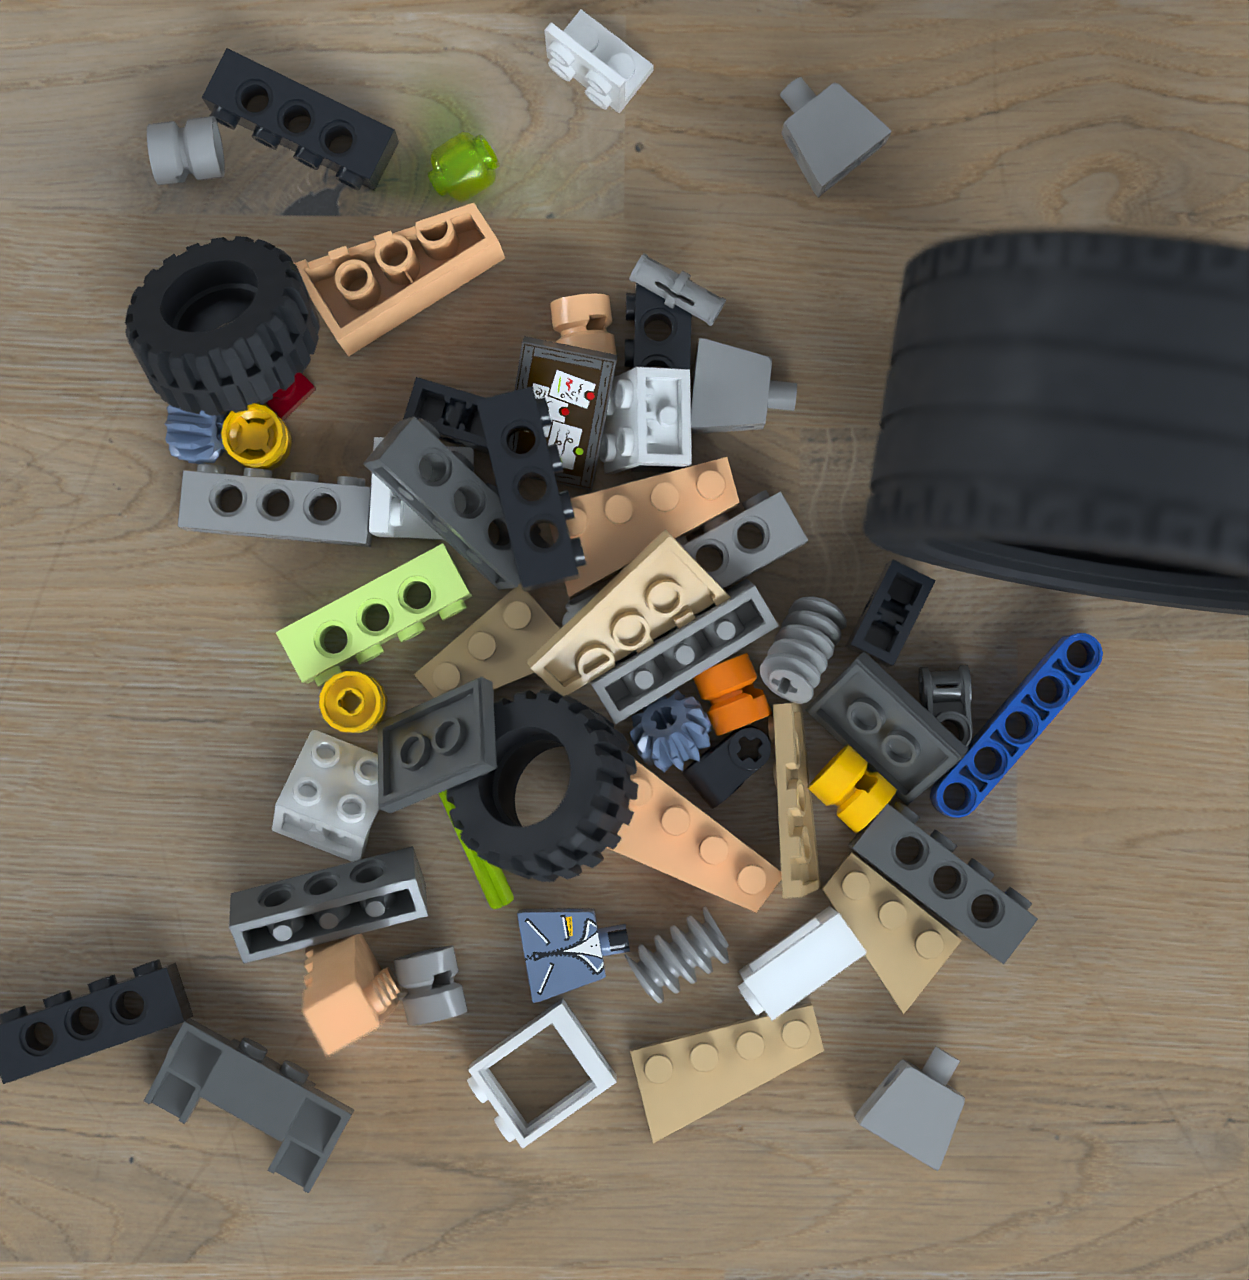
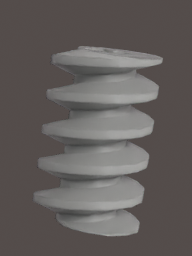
[760,596,847,704]
[625,906,729,1003]

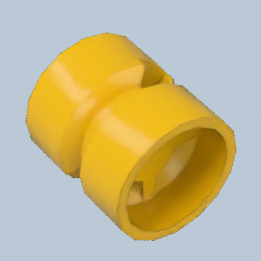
[221,403,292,471]
[319,671,388,733]
[807,744,897,833]

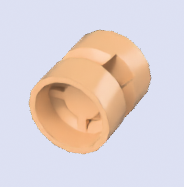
[550,293,617,363]

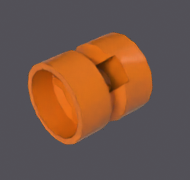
[693,653,773,736]

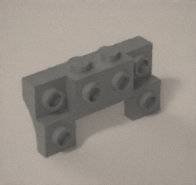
[144,1018,355,1193]

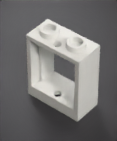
[738,906,867,1020]
[467,998,617,1149]

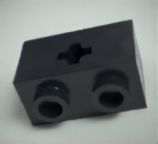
[403,377,489,454]
[845,559,936,667]

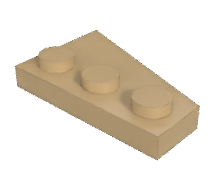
[414,583,560,698]
[821,851,962,1014]

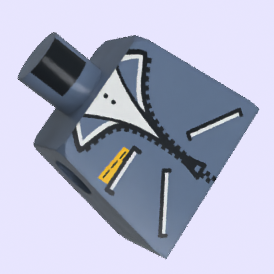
[517,908,630,1003]

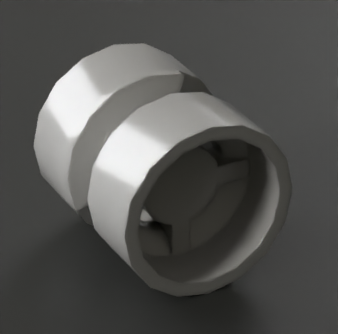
[147,116,225,185]
[394,945,468,1026]

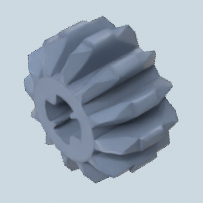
[164,405,230,464]
[630,690,712,773]

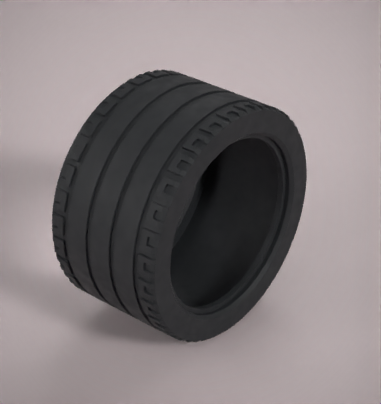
[863,228,1249,616]

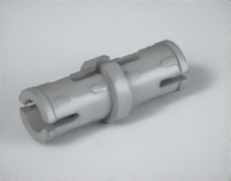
[629,253,726,326]

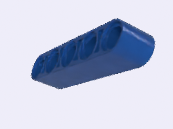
[930,633,1103,818]

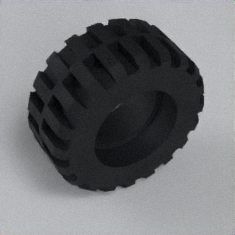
[125,236,320,416]
[446,689,638,882]

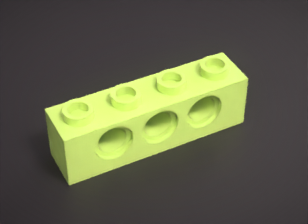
[276,543,472,687]

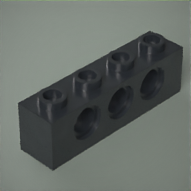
[202,48,399,191]
[624,280,692,473]
[476,386,586,592]
[0,959,193,1084]

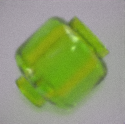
[428,132,500,202]

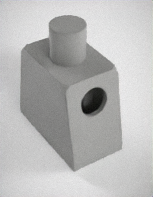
[780,77,892,198]
[691,338,797,434]
[855,1046,965,1171]

